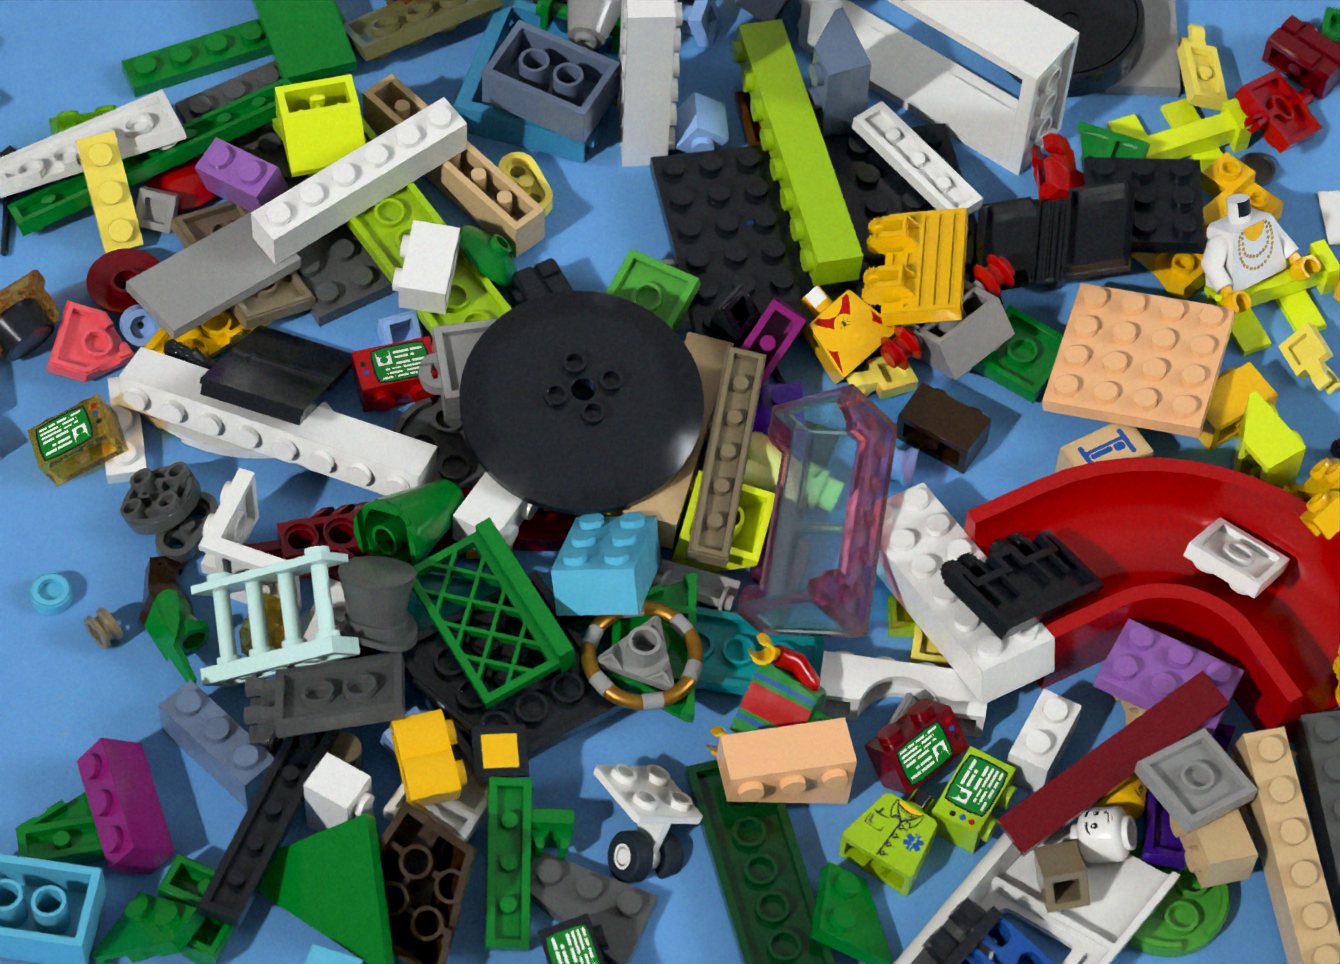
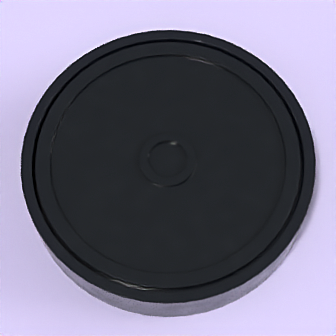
[1006,0,1146,97]

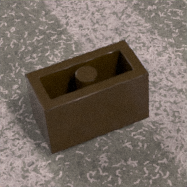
[895,382,992,474]

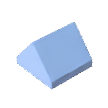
[377,309,424,345]

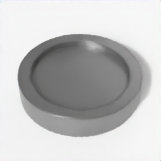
[1240,153,1276,187]

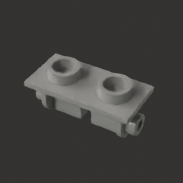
[652,559,741,612]

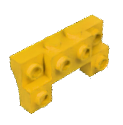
[1131,152,1284,300]
[1277,458,1340,540]

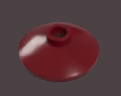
[86,248,160,314]

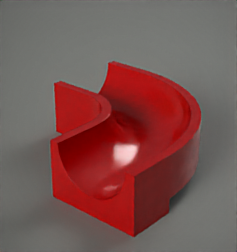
[963,457,1340,744]

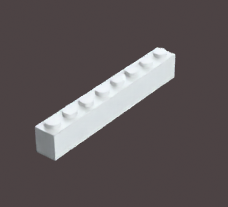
[119,347,438,496]

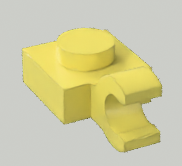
[1278,322,1340,395]
[843,356,919,403]

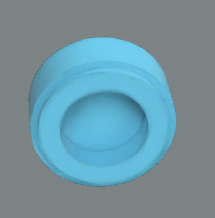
[30,573,73,616]

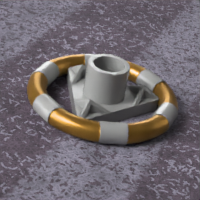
[581,600,704,711]

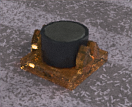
[0,270,60,361]

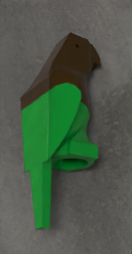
[139,556,209,684]

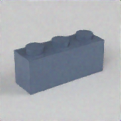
[158,679,275,810]

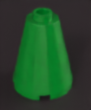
[354,479,464,566]

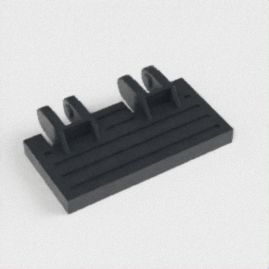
[940,529,1106,640]

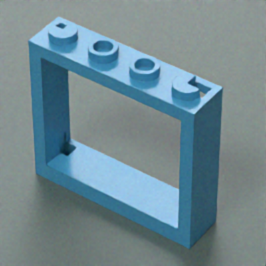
[453,0,619,163]

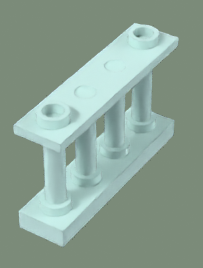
[190,546,360,687]

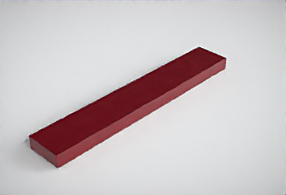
[997,670,1230,857]

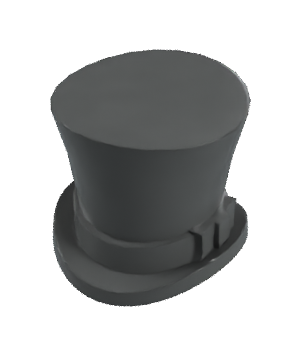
[335,556,418,652]

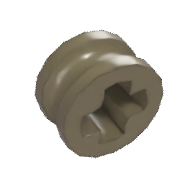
[83,607,123,650]

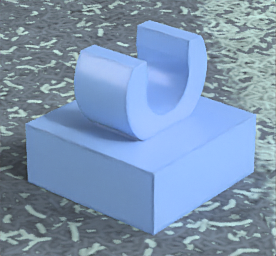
[681,0,722,47]

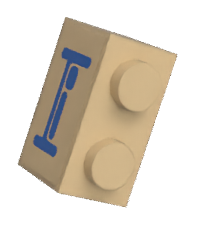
[1055,423,1154,472]

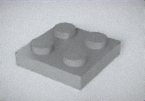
[1134,728,1258,834]

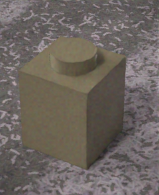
[1033,840,1090,913]

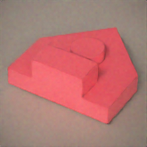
[46,300,135,383]

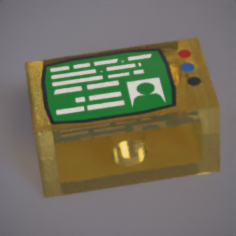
[27,394,128,486]

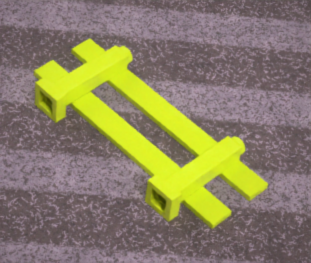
[1107,98,1340,356]

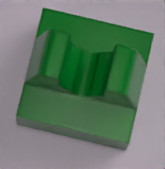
[531,808,575,859]

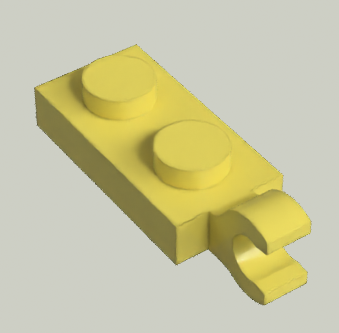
[1177,23,1228,111]

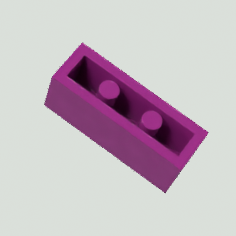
[77,738,175,875]

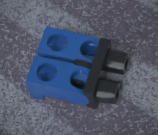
[922,897,1055,964]

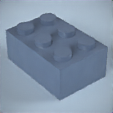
[482,20,620,144]

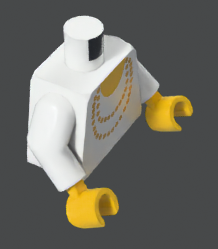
[1201,194,1321,314]

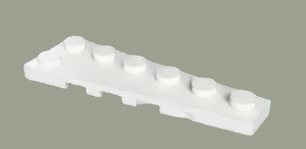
[0,89,187,198]

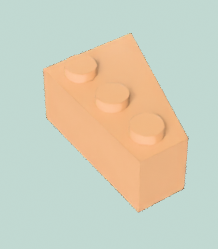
[716,717,857,804]

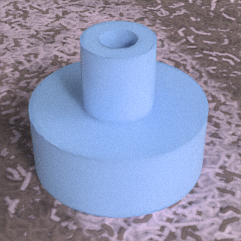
[119,304,161,347]

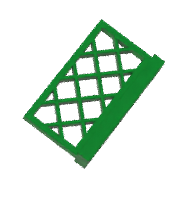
[412,517,576,709]

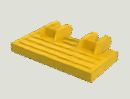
[862,208,968,326]

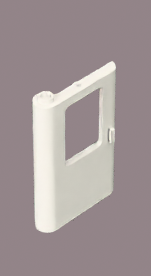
[893,821,1180,964]

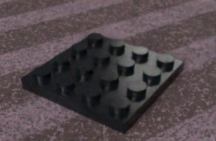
[402,571,625,786]

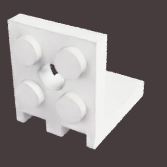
[198,467,302,616]

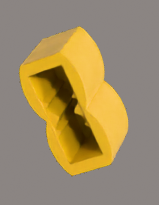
[390,709,467,806]

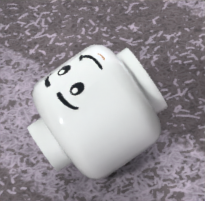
[1070,806,1137,863]

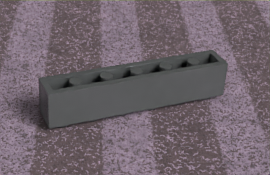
[1291,710,1340,934]

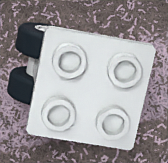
[593,763,703,883]

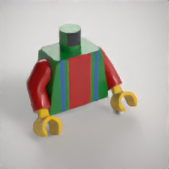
[706,633,834,756]

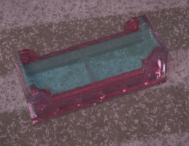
[737,384,898,638]

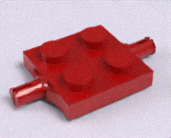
[1234,69,1323,154]

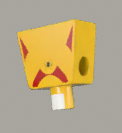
[800,285,895,385]

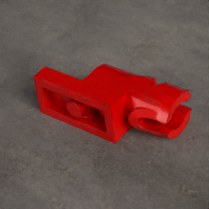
[1031,133,1084,202]

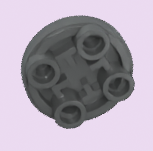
[120,462,201,535]

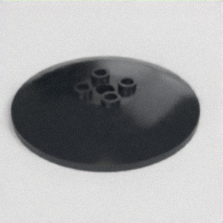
[459,291,704,515]

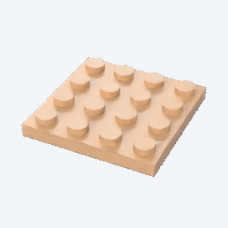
[1042,283,1235,438]

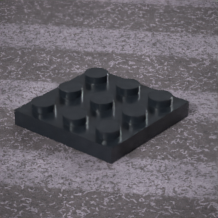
[1083,157,1205,254]

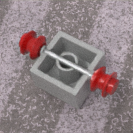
[880,254,1015,381]

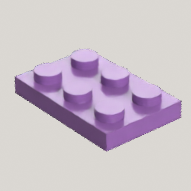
[1093,618,1245,736]

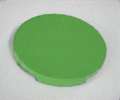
[1127,840,1231,957]

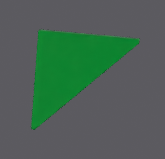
[258,813,394,964]

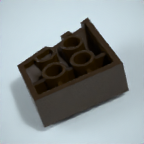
[378,801,477,964]

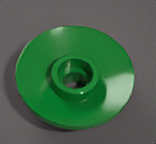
[460,225,518,288]

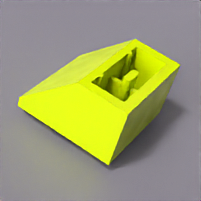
[275,74,366,177]
[1232,391,1307,487]

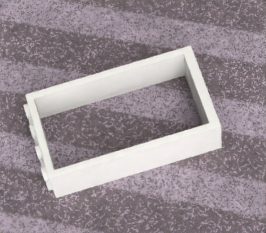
[797,0,1080,176]

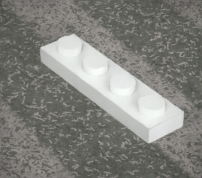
[852,101,983,216]

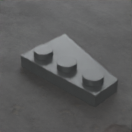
[530,851,658,964]

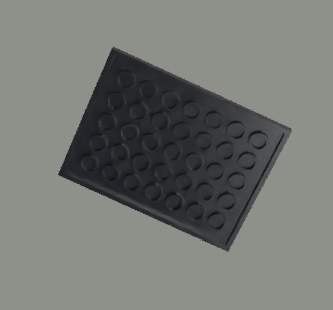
[649,123,1003,347]

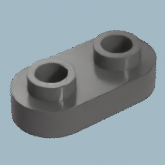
[155,491,218,564]

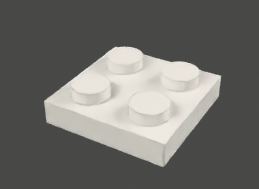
[1183,517,1290,598]

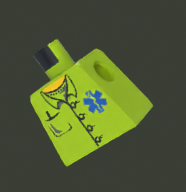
[838,789,938,897]

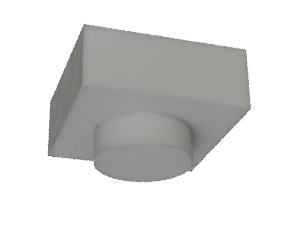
[135,186,181,234]

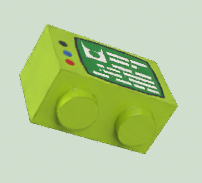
[931,746,1018,854]

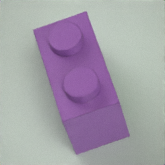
[194,137,290,212]

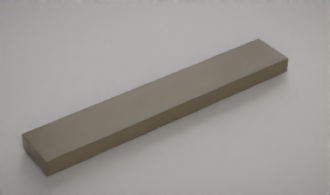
[686,346,767,568]

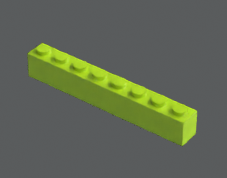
[731,19,863,286]

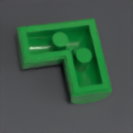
[158,853,236,964]

